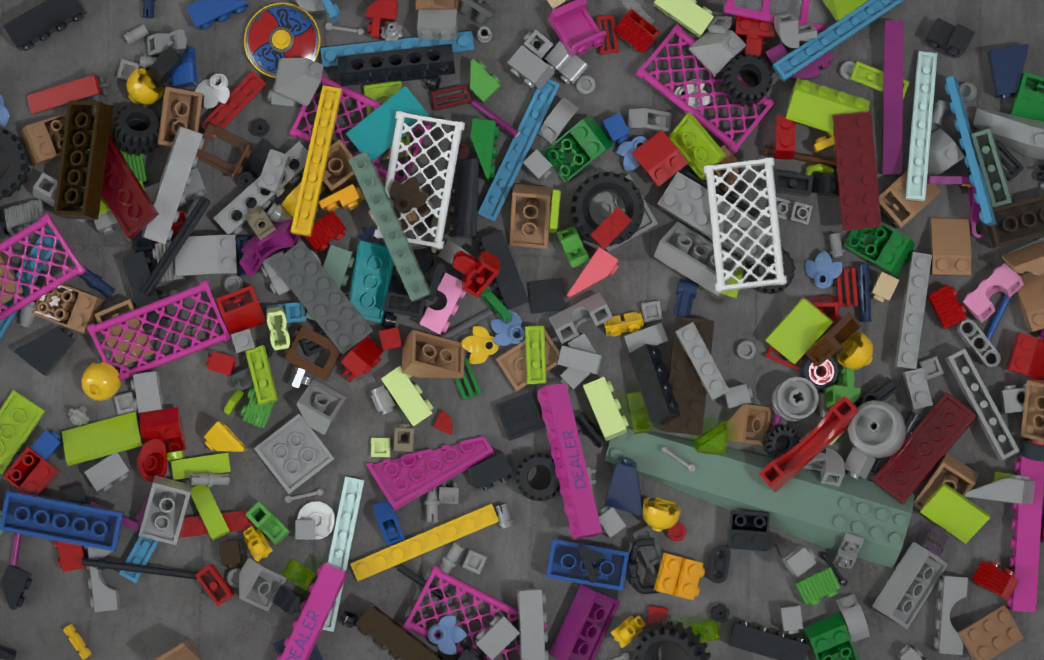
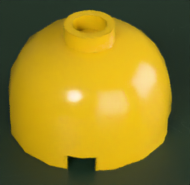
[126,67,164,105]
[836,331,873,370]
[81,362,121,401]
[642,497,681,532]

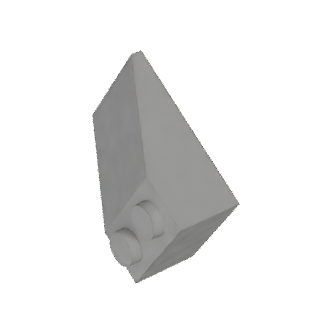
[173,235,237,276]
[139,475,192,545]
[965,475,1035,504]

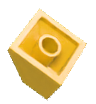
[204,421,248,452]

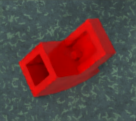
[365,0,398,40]

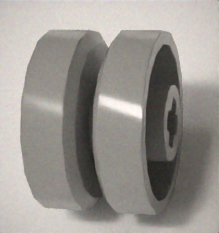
[771,377,819,422]

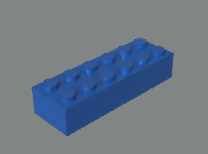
[0,490,125,552]

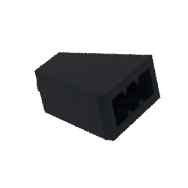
[14,327,76,376]

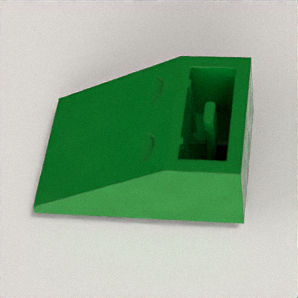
[1010,72,1044,122]
[542,115,614,183]
[471,118,499,182]
[843,223,916,277]
[804,613,858,660]

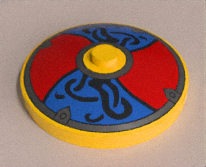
[244,3,321,79]

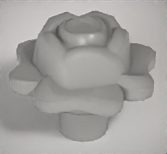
[380,21,403,42]
[68,406,89,426]

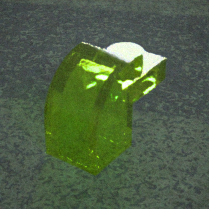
[627,391,653,435]

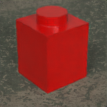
[379,327,403,351]
[206,351,237,376]

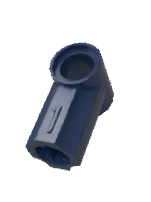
[673,278,698,318]

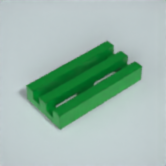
[482,287,512,324]
[455,358,481,400]

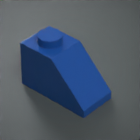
[373,500,405,546]

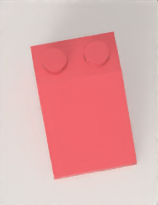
[566,247,619,299]

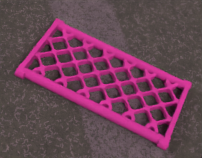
[635,24,775,153]
[289,74,432,183]
[0,213,86,321]
[87,280,232,382]
[402,565,547,660]

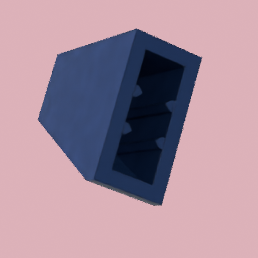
[987,44,1029,100]
[604,457,643,516]

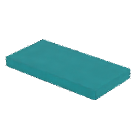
[346,86,430,162]
[348,241,394,323]

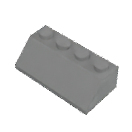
[654,221,741,296]
[872,542,948,629]

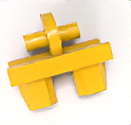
[243,526,273,562]
[610,615,645,648]

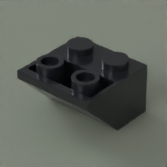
[384,274,430,319]
[727,510,770,552]

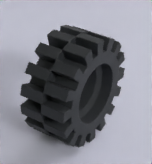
[763,424,800,459]

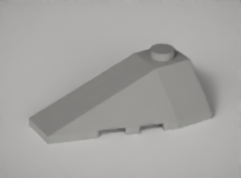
[973,108,1044,160]

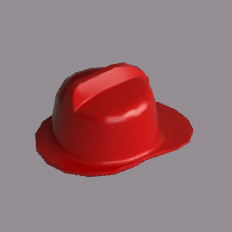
[137,439,167,483]

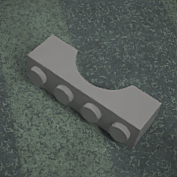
[675,322,730,400]
[85,546,121,612]
[934,575,968,655]

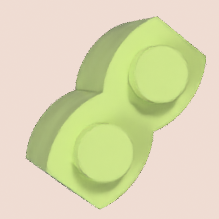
[266,306,290,350]

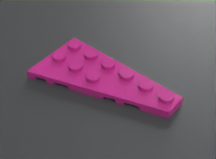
[366,436,494,511]

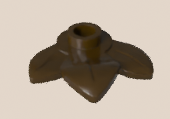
[390,177,428,214]

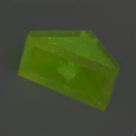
[694,420,729,456]
[283,558,317,591]
[688,620,720,642]

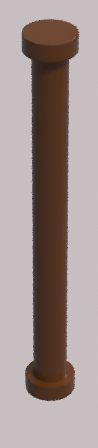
[763,145,837,167]

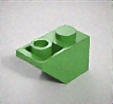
[470,58,500,104]

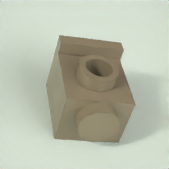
[244,205,276,240]
[394,424,415,452]

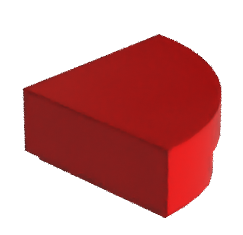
[434,410,453,435]
[646,605,669,625]

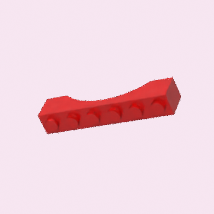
[759,396,860,493]

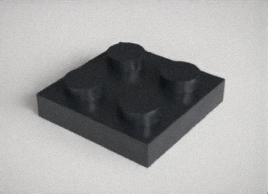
[495,391,545,441]

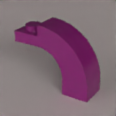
[764,43,834,81]
[239,220,301,277]

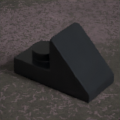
[242,140,281,179]
[577,545,606,583]

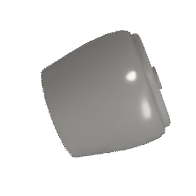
[848,400,906,458]

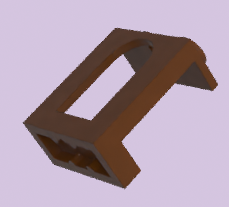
[196,122,253,179]
[805,312,862,367]
[284,325,342,381]

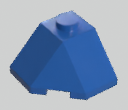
[169,46,198,89]

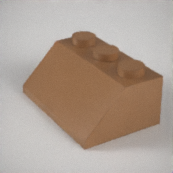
[158,87,203,148]
[1021,380,1044,442]

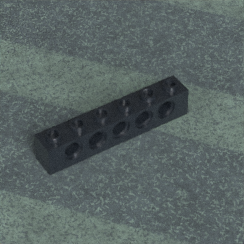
[338,44,455,87]

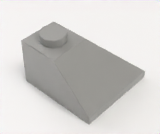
[688,30,746,77]
[273,58,324,106]
[908,128,965,176]
[297,379,347,435]
[239,557,287,611]

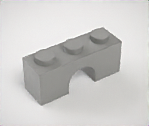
[548,292,613,344]
[781,545,816,577]

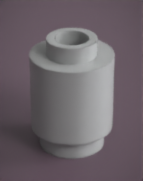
[371,385,396,415]

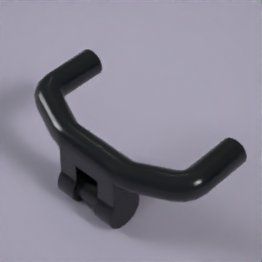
[627,538,659,594]

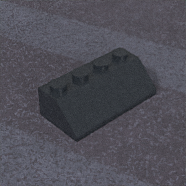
[3,0,87,51]
[450,159,479,239]

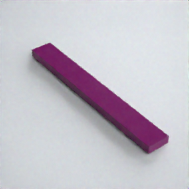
[882,21,904,175]

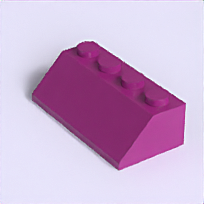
[549,584,620,660]

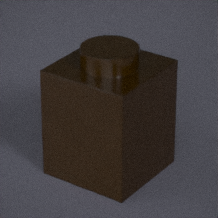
[218,539,243,568]

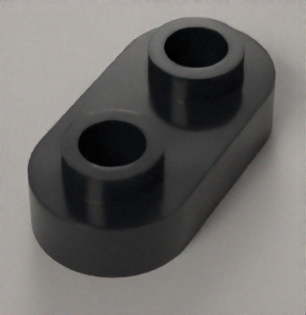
[708,545,731,583]

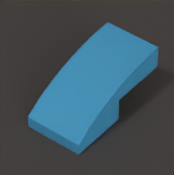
[266,302,306,323]

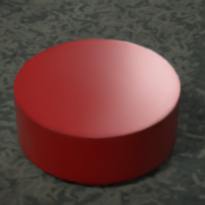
[667,522,686,542]

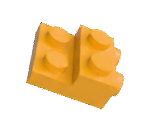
[319,184,365,213]
[654,553,705,601]

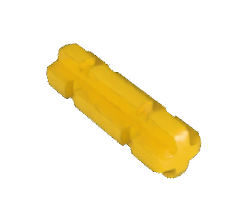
[63,624,91,660]

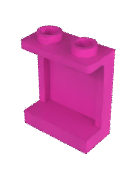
[548,0,607,57]

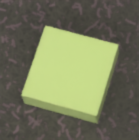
[371,438,391,457]

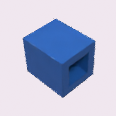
[602,112,630,144]
[31,430,63,460]

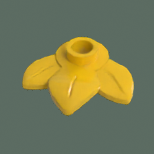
[460,326,499,364]

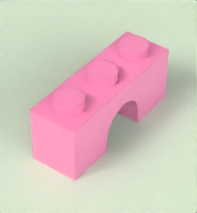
[963,263,1024,324]
[420,273,466,335]

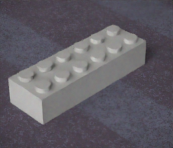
[657,172,773,267]

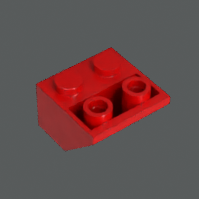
[216,285,267,334]
[140,407,186,454]
[3,447,61,496]

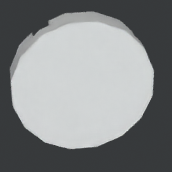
[297,501,336,539]

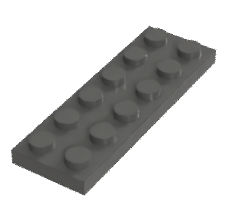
[272,240,373,355]

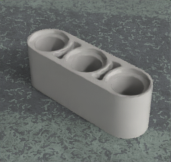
[957,319,1001,368]

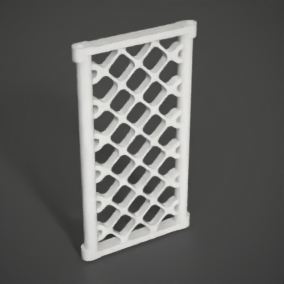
[374,111,465,249]
[704,157,787,292]

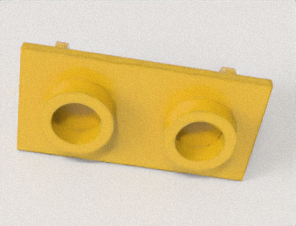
[604,311,644,336]

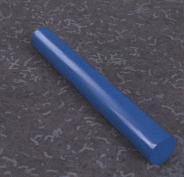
[985,294,1013,341]

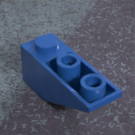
[186,0,250,31]

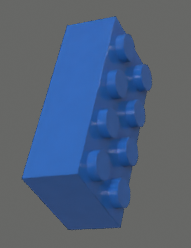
[546,538,629,591]

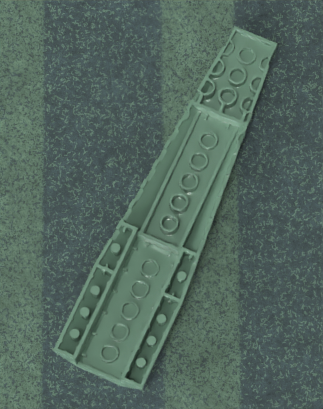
[604,427,915,568]

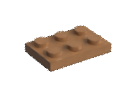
[496,329,560,391]
[958,605,1024,660]

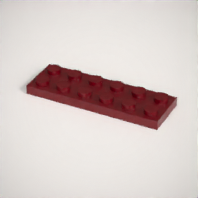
[832,112,882,231]
[102,135,159,239]
[873,392,977,504]

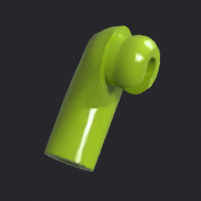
[804,163,834,176]

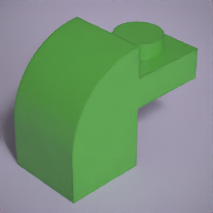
[557,225,590,268]
[824,368,861,408]
[245,501,290,545]

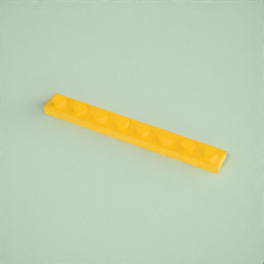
[291,86,342,237]
[350,504,499,581]

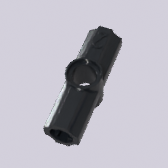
[853,377,898,408]

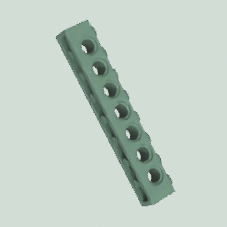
[349,152,432,302]

